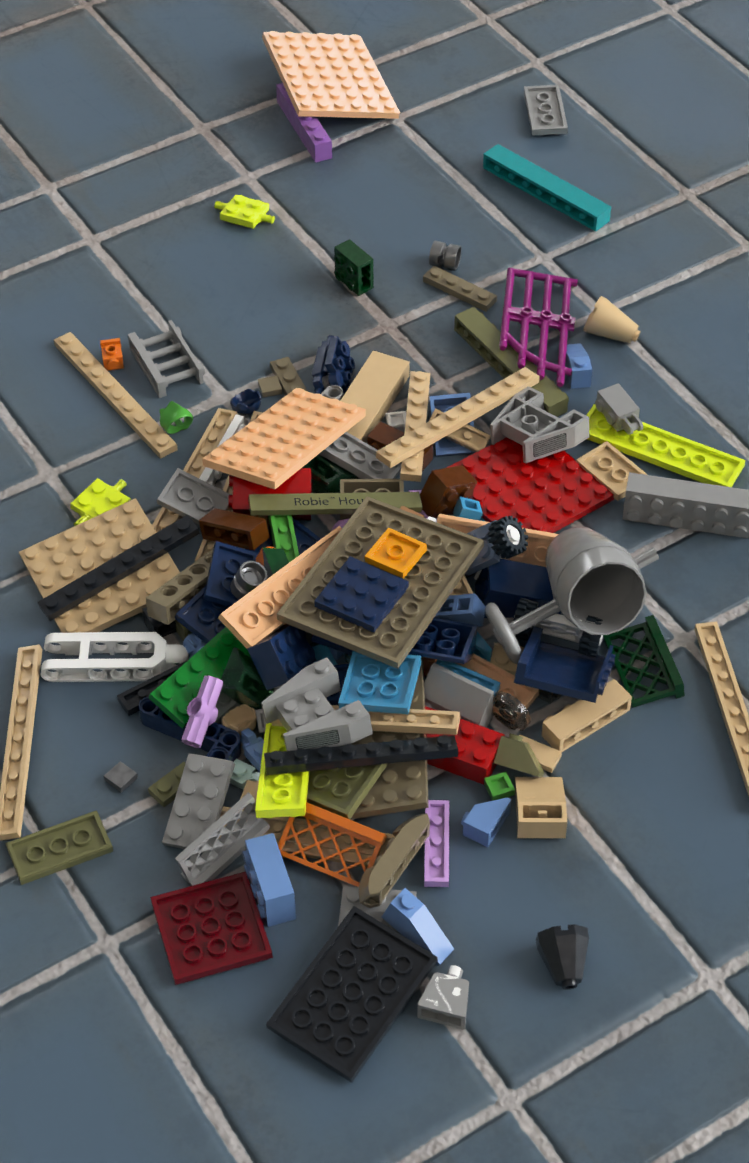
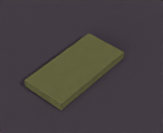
[5,810,113,885]

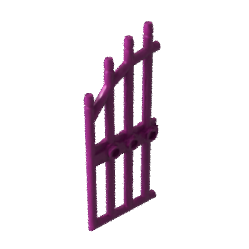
[499,268,578,387]

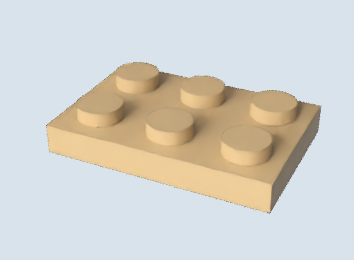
[576,441,648,501]

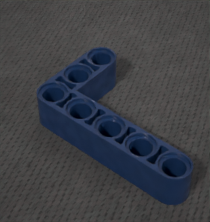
[139,697,241,762]

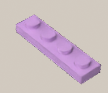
[424,800,449,887]

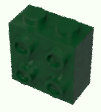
[334,239,374,296]

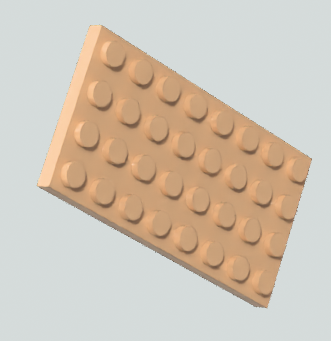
[202,388,365,489]

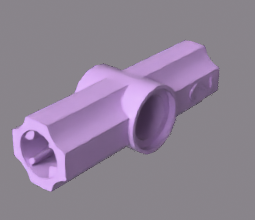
[181,676,223,748]

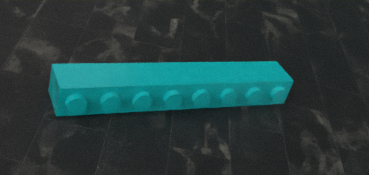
[483,144,611,232]

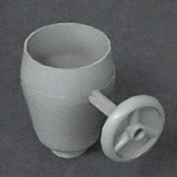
[485,527,659,664]

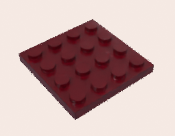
[150,871,273,985]

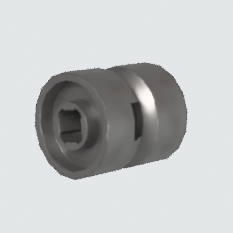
[429,241,462,270]
[230,561,267,600]

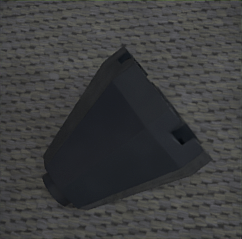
[536,924,589,990]

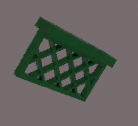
[603,615,685,708]

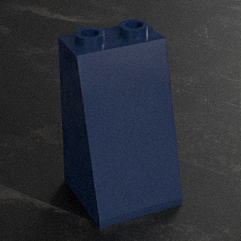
[475,558,561,618]

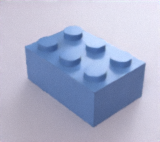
[242,833,296,927]

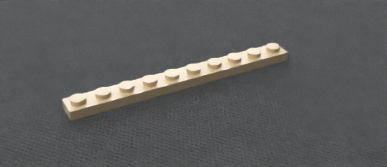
[54,332,178,459]
[376,367,540,468]
[152,408,238,533]
[694,621,749,796]
[0,644,42,841]

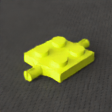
[214,195,275,229]
[70,478,130,526]

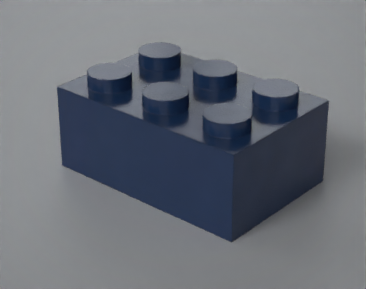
[248,624,316,690]

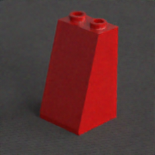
[228,468,312,520]

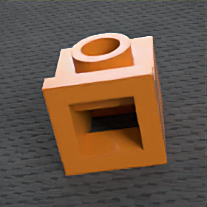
[100,338,124,371]

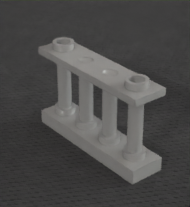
[128,320,205,398]

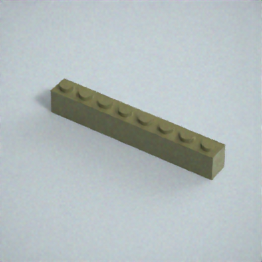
[454,307,569,417]

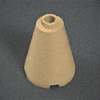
[584,296,641,344]

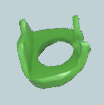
[159,401,193,434]

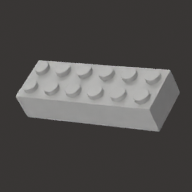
[622,472,749,539]

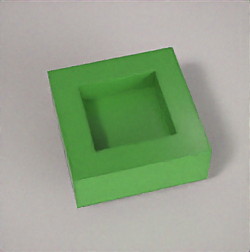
[484,772,515,801]

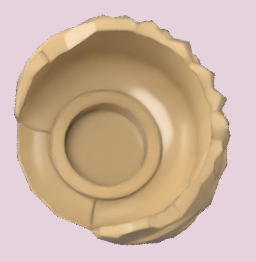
[222,704,257,736]

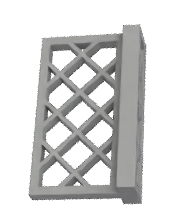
[175,792,270,886]

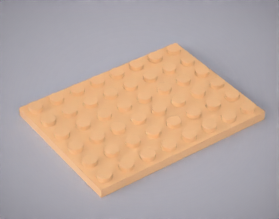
[262,31,400,119]

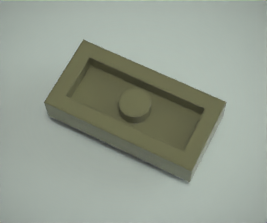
[148,762,186,807]

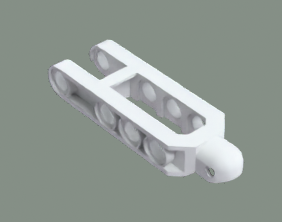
[41,632,189,682]

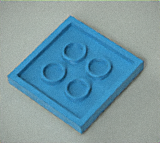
[338,651,422,714]

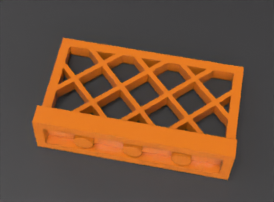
[278,802,388,887]

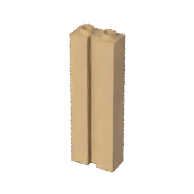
[340,351,410,443]

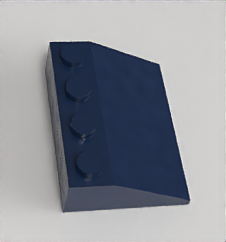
[409,618,478,664]

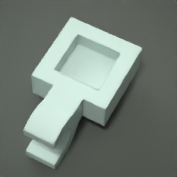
[230,759,260,790]

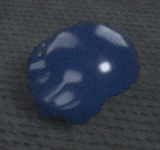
[230,389,261,415]

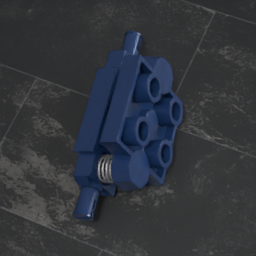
[312,335,355,394]

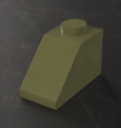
[494,733,544,777]

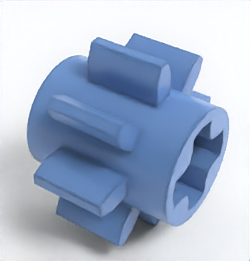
[183,633,206,659]

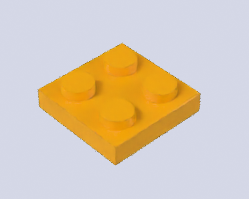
[364,528,427,579]

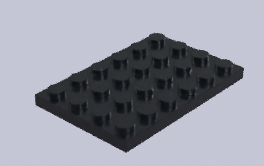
[266,906,438,1083]

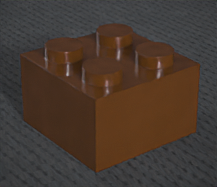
[420,465,477,518]

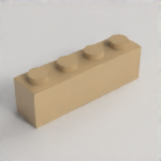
[541,679,632,752]

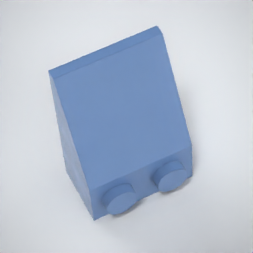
[428,393,475,457]

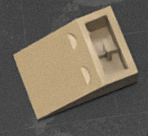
[515,777,567,838]

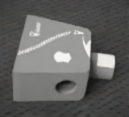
[417,965,469,1030]

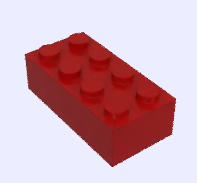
[425,706,505,785]

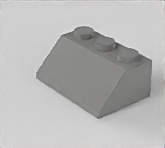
[424,663,494,727]

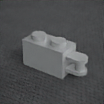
[595,383,643,435]

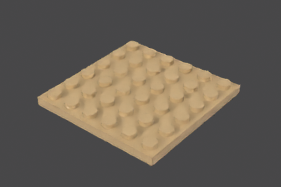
[19,498,180,633]

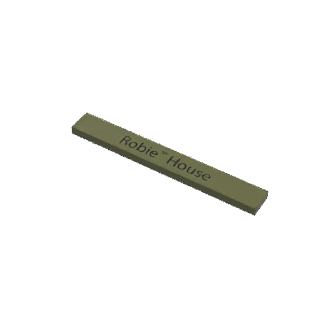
[248,492,422,516]

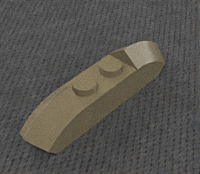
[359,813,430,908]

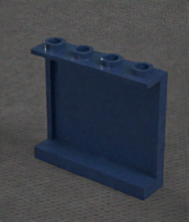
[514,627,616,703]

